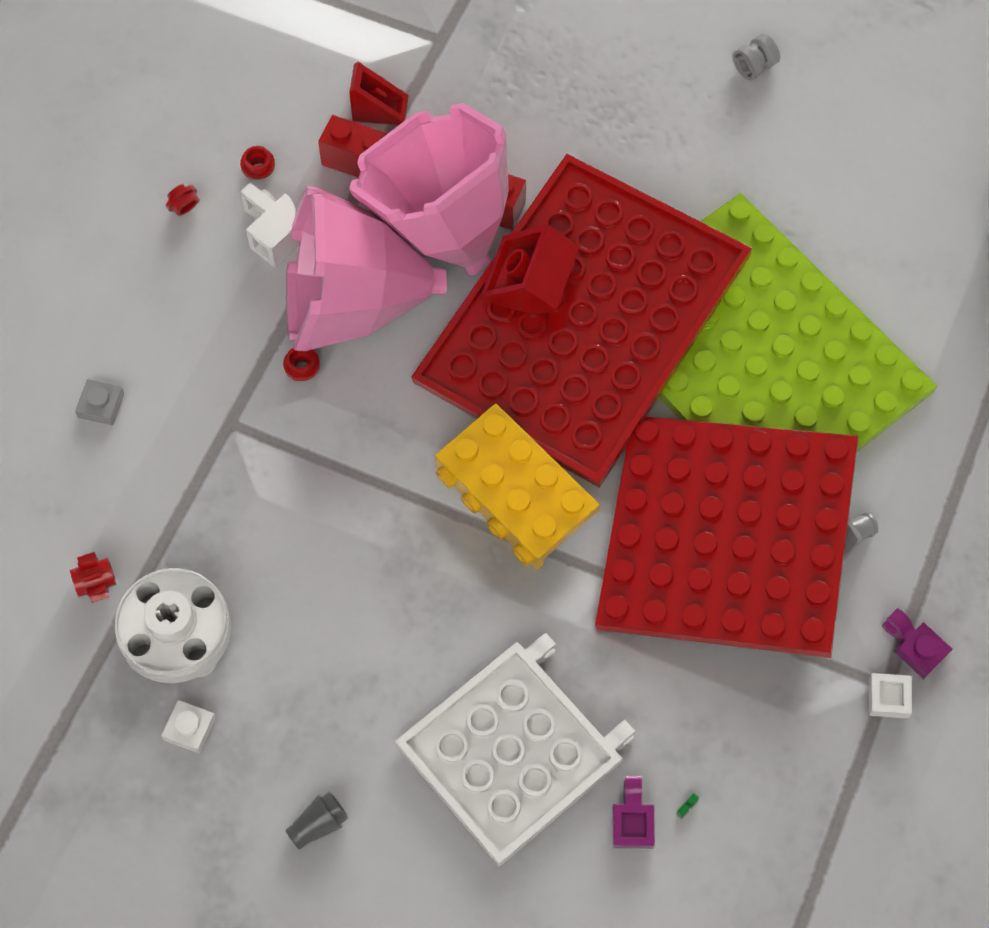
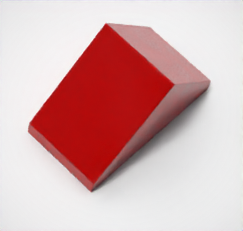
[349,61,409,125]

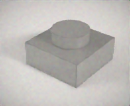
[75,379,125,425]

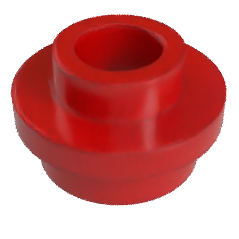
[240,146,275,180]
[166,184,200,216]
[283,348,320,381]

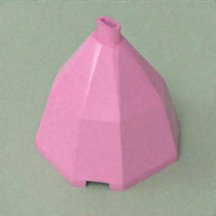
[349,103,509,275]
[286,186,447,351]

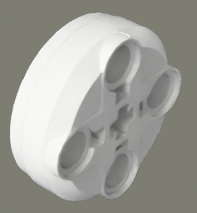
[115,568,232,683]

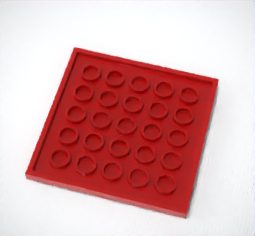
[595,417,858,658]

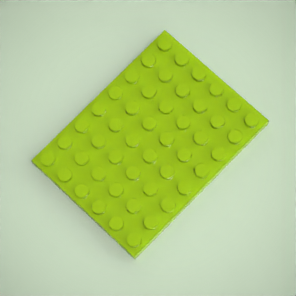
[659,193,937,452]

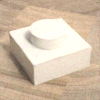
[869,673,912,719]
[161,700,216,754]

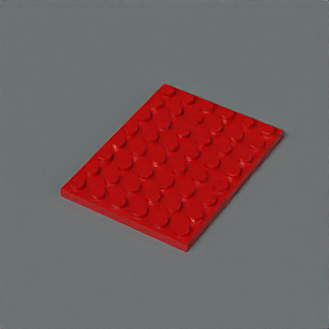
[411,153,752,488]

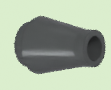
[285,791,349,850]

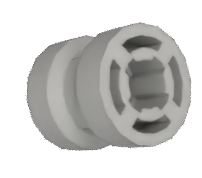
[732,34,780,80]

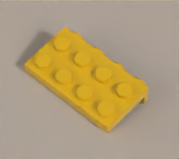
[434,403,600,570]

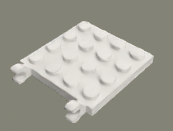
[395,633,636,867]

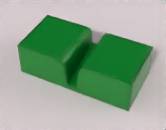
[676,793,699,819]

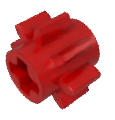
[70,552,117,603]

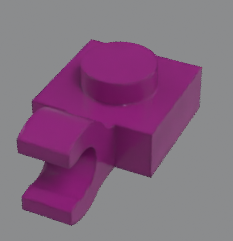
[882,608,953,680]
[612,776,655,849]

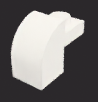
[240,183,298,268]

